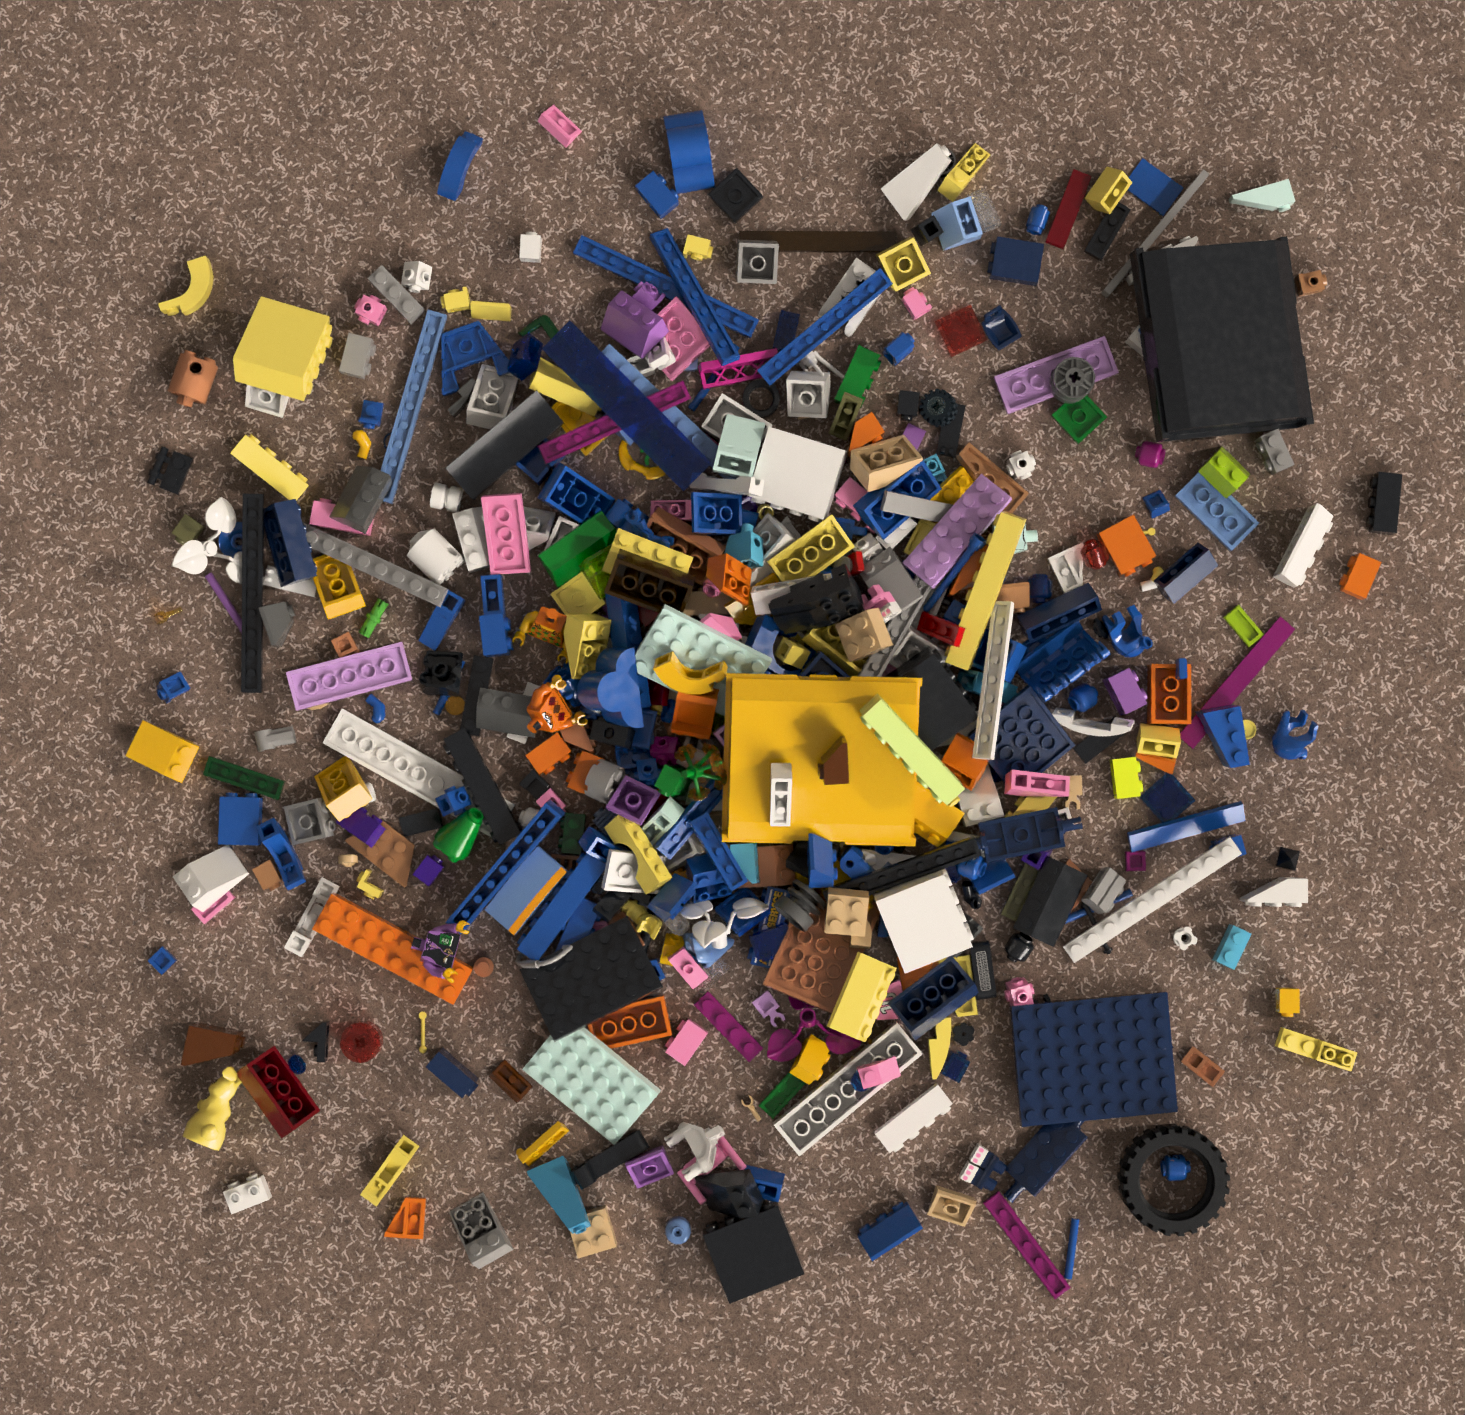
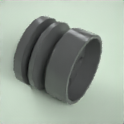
[1049,357,1095,404]
[773,879,826,932]

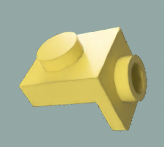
[357,869,384,899]

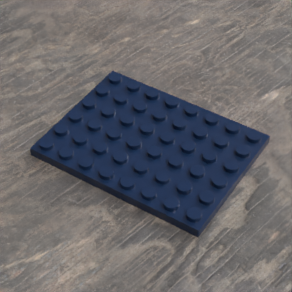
[1010,992,1178,1127]

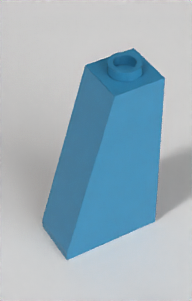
[526,1156,591,1234]

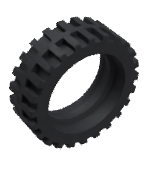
[1117,1124,1230,1237]

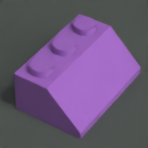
[601,290,669,359]

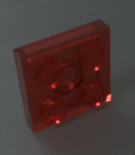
[935,305,987,358]

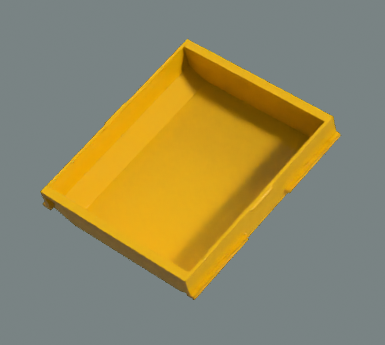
[722,673,922,846]

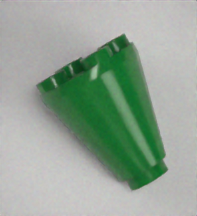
[433,808,483,863]

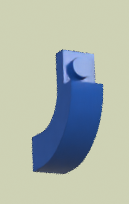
[437,131,483,201]
[256,818,306,891]

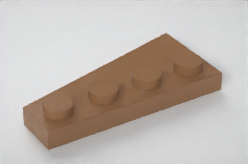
[956,443,1029,514]

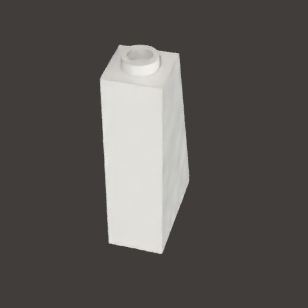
[881,143,952,221]

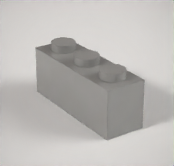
[368,265,425,325]

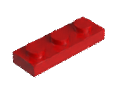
[917,611,965,647]

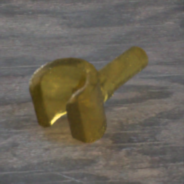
[154,607,183,625]

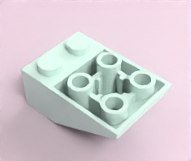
[713,414,766,478]

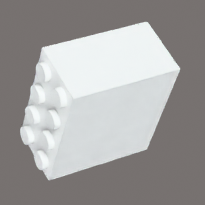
[747,427,848,522]
[874,868,974,973]

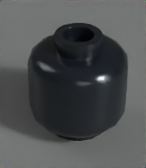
[1004,932,1034,963]

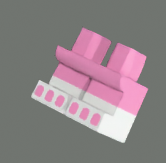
[861,584,902,623]

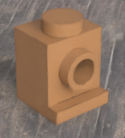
[1295,270,1327,297]

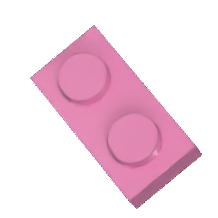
[191,890,236,924]

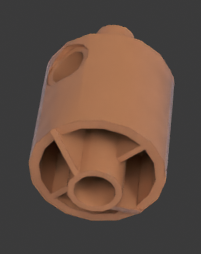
[167,350,218,408]

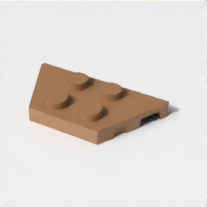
[345,821,415,888]

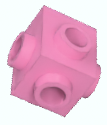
[354,295,388,327]
[1004,977,1035,1006]

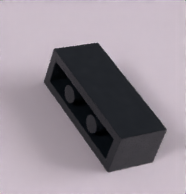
[1366,472,1403,535]

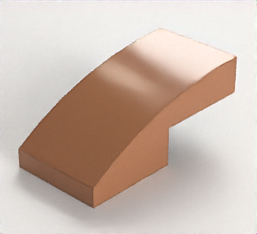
[331,632,360,658]
[1181,1046,1225,1087]

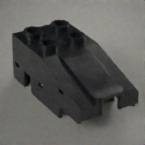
[768,564,865,634]

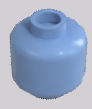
[665,1216,691,1244]

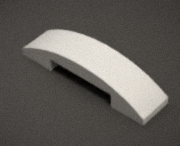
[1052,707,1135,736]
[284,877,340,957]

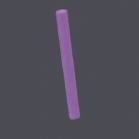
[205,573,242,633]

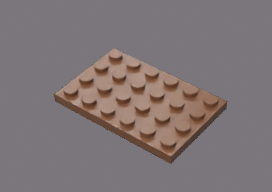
[763,894,880,1014]

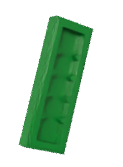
[758,1071,806,1119]

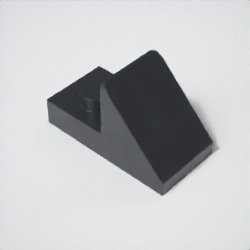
[302,1021,330,1062]

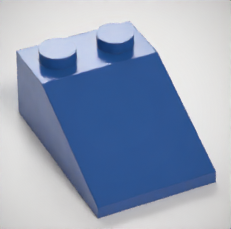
[691,492,742,536]

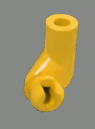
[352,430,371,460]

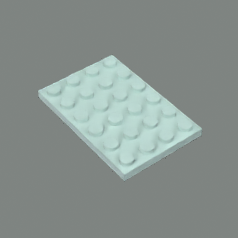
[635,604,772,717]
[522,1027,661,1145]

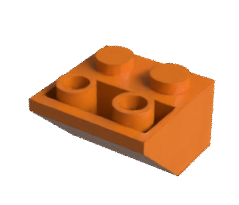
[847,412,885,458]
[706,553,752,606]
[941,732,989,791]

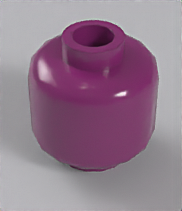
[1135,441,1166,468]

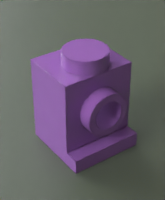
[632,281,666,311]

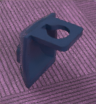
[981,305,1022,351]

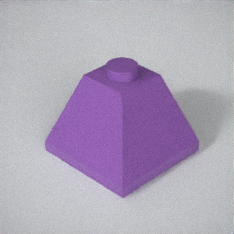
[606,775,661,826]

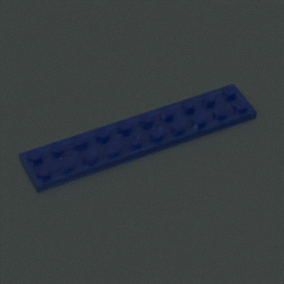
[542,320,712,491]

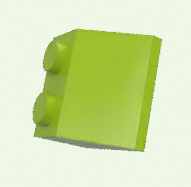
[1198,446,1250,498]

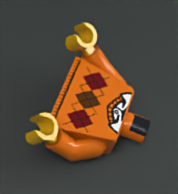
[527,675,588,733]

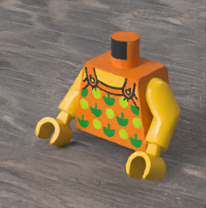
[512,606,569,664]

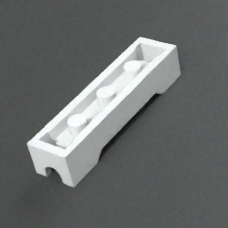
[690,472,764,496]

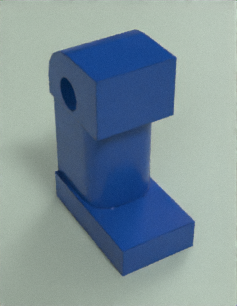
[840,845,892,896]

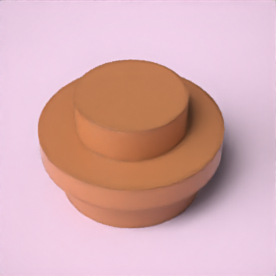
[474,957,494,977]

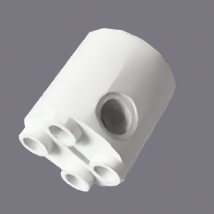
[407,528,465,585]

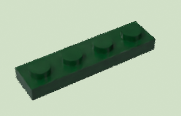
[203,756,286,800]

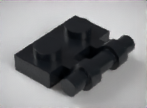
[147,446,193,495]

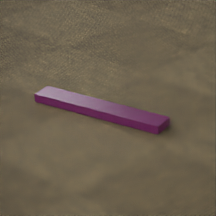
[983,1190,1071,1299]

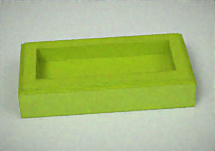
[1223,605,1264,648]

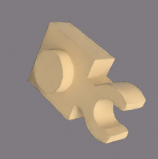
[1065,775,1082,809]

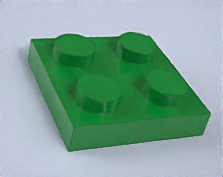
[1051,396,1107,445]

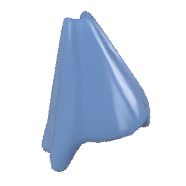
[683,933,735,969]

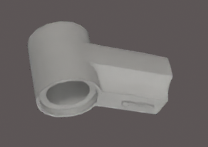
[254,726,296,752]

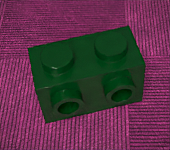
[558,813,586,854]

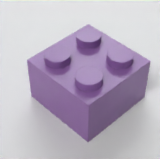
[1102,668,1148,715]

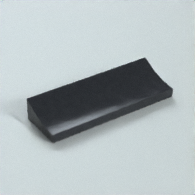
[446,390,564,500]

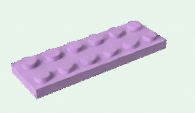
[994,336,1119,414]
[903,473,1012,589]
[286,642,412,711]

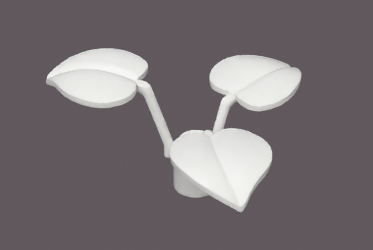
[172,497,242,584]
[680,898,769,949]

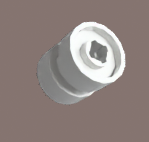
[430,482,463,513]

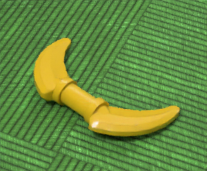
[618,440,673,480]

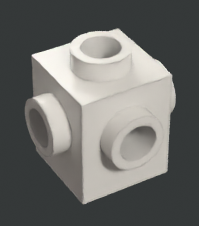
[401,261,432,293]
[1006,450,1036,480]
[852,533,883,564]

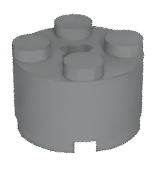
[584,759,628,804]

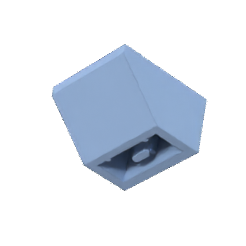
[931,196,983,251]

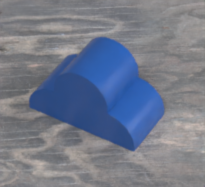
[663,110,715,194]
[537,463,615,524]
[577,646,644,728]

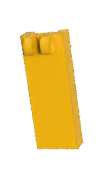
[516,1121,569,1167]

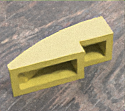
[928,1016,951,1079]

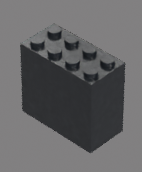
[885,646,978,751]
[703,1200,804,1304]

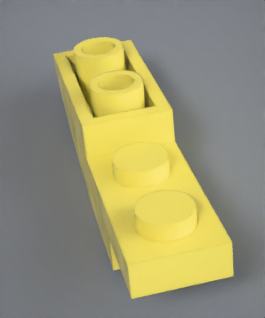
[1275,1027,1357,1071]

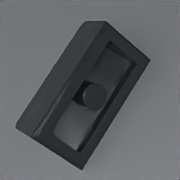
[399,808,443,837]

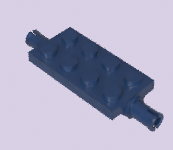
[975,807,1083,863]
[1003,1121,1088,1203]

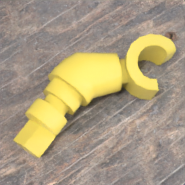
[621,899,662,940]

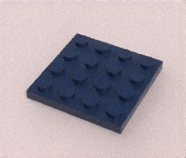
[967,685,1075,796]

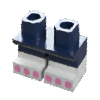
[959,1143,1007,1191]

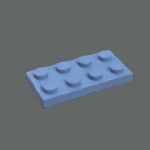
[1175,472,1259,552]

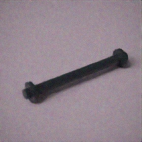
[1080,902,1113,955]

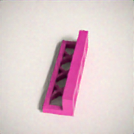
[698,348,778,390]

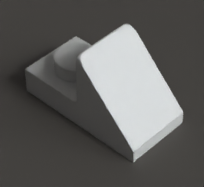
[648,336,676,370]

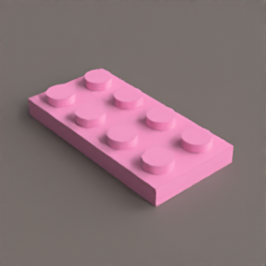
[481,493,531,575]

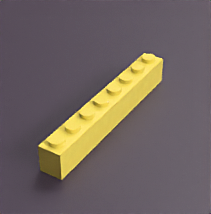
[944,511,1027,671]

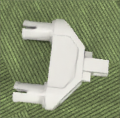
[664,1122,725,1182]

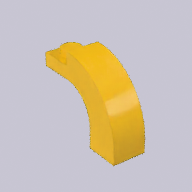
[653,651,728,695]

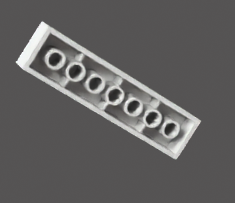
[773,1021,923,1156]

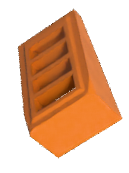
[1135,752,1176,774]

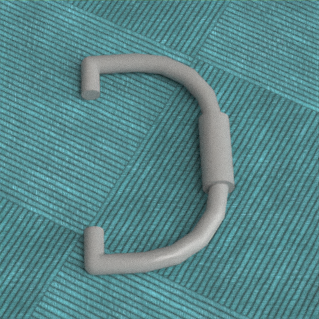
[515,945,573,968]

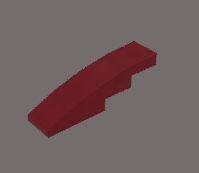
[1045,169,1092,249]

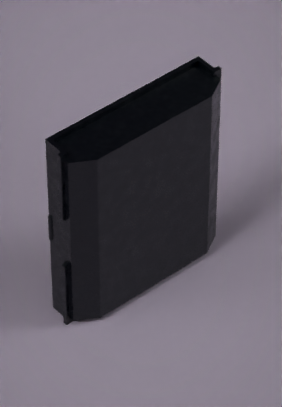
[1130,236,1314,443]

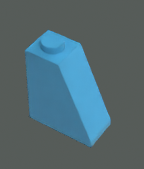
[956,668,1018,704]

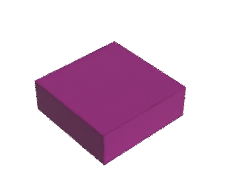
[1125,851,1146,871]

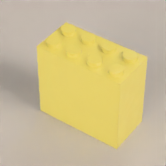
[233,296,332,401]

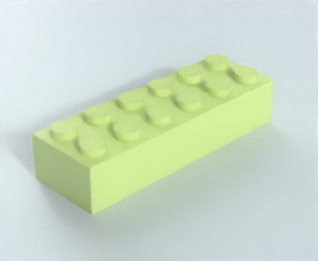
[859,694,965,805]

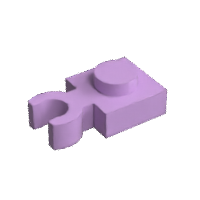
[752,990,785,1027]

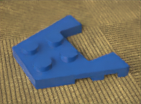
[441,321,516,397]

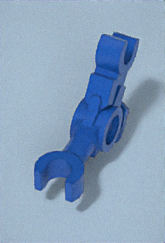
[624,508,674,548]

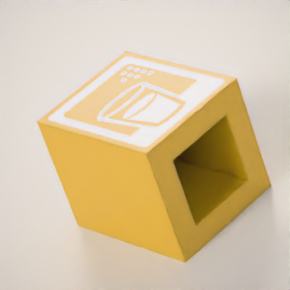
[1276,988,1300,1017]

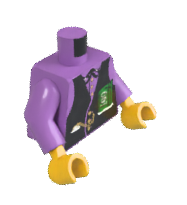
[411,920,470,983]

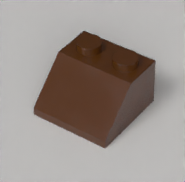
[818,736,849,785]

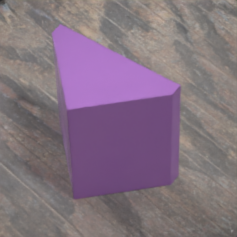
[625,1145,674,1189]

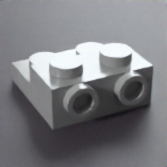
[284,797,336,845]

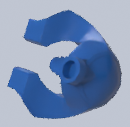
[1102,605,1153,658]
[1272,710,1318,760]

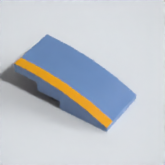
[485,846,568,935]

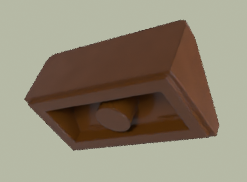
[489,1059,533,1103]

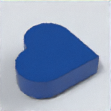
[661,699,676,723]

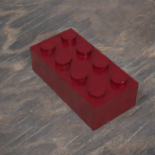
[236,1046,320,1139]

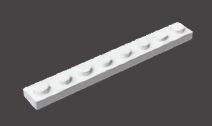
[972,601,1014,760]

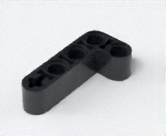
[571,1129,650,1190]

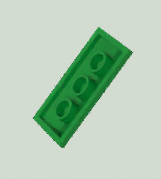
[537,511,616,588]

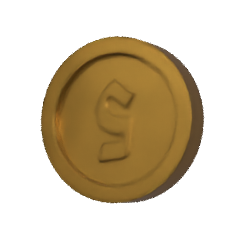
[445,696,465,715]

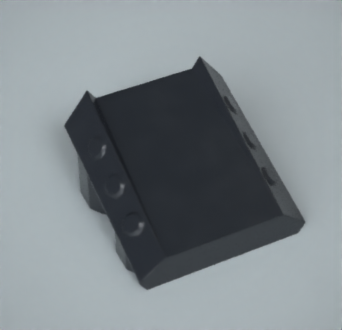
[419,651,463,697]

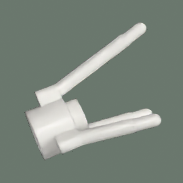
[799,351,845,379]

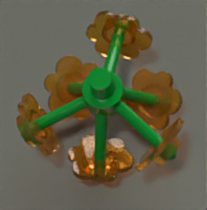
[674,743,727,801]

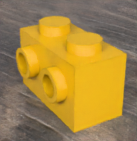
[789,1034,830,1085]

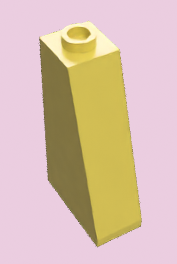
[529,357,605,417]

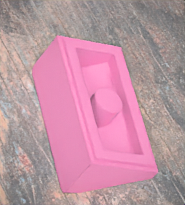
[538,105,582,148]

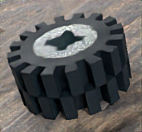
[919,389,958,427]

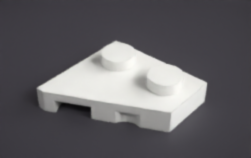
[1047,542,1084,594]

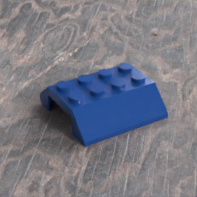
[1016,621,1111,703]

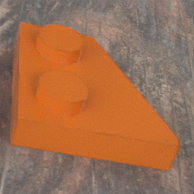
[384,1197,426,1239]

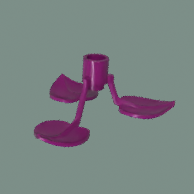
[767,996,861,1062]

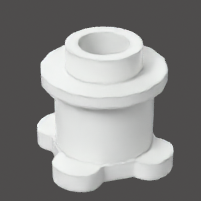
[1173,926,1197,950]

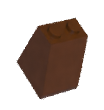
[181,1022,246,1066]

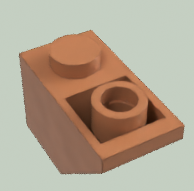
[560,716,597,754]

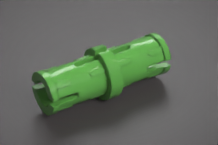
[359,598,389,638]

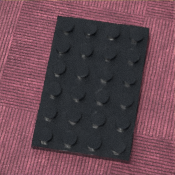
[520,916,663,1042]

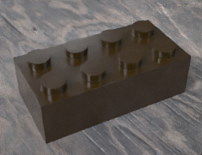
[604,549,696,613]

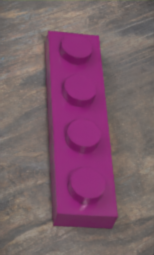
[694,991,763,1062]

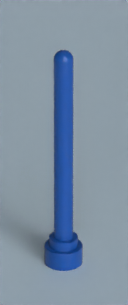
[923,533,986,612]

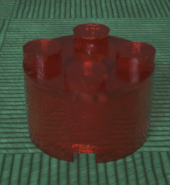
[340,1021,383,1063]

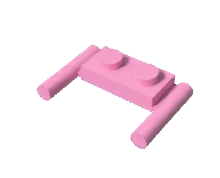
[677,1136,747,1205]

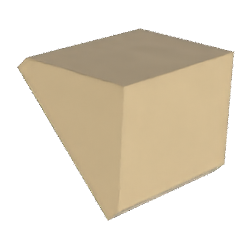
[927,1185,977,1227]

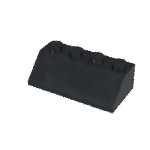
[1013,856,1088,947]

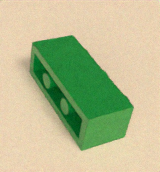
[834,345,882,408]
[654,764,692,797]

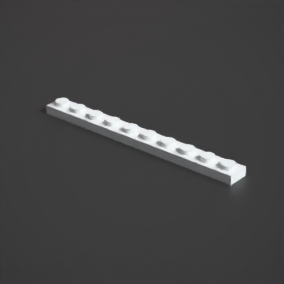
[1063,836,1242,963]

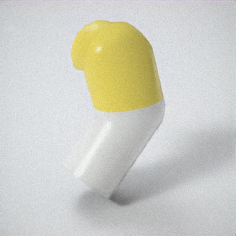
[1140,567,1164,592]

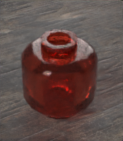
[1080,539,1109,570]

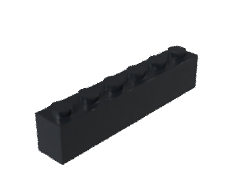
[443,728,522,845]

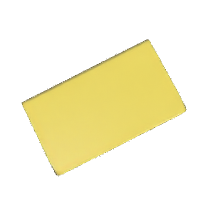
[470,301,512,321]

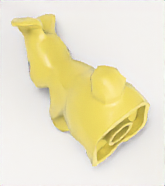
[183,1066,244,1151]

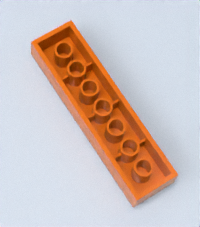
[312,893,474,1005]

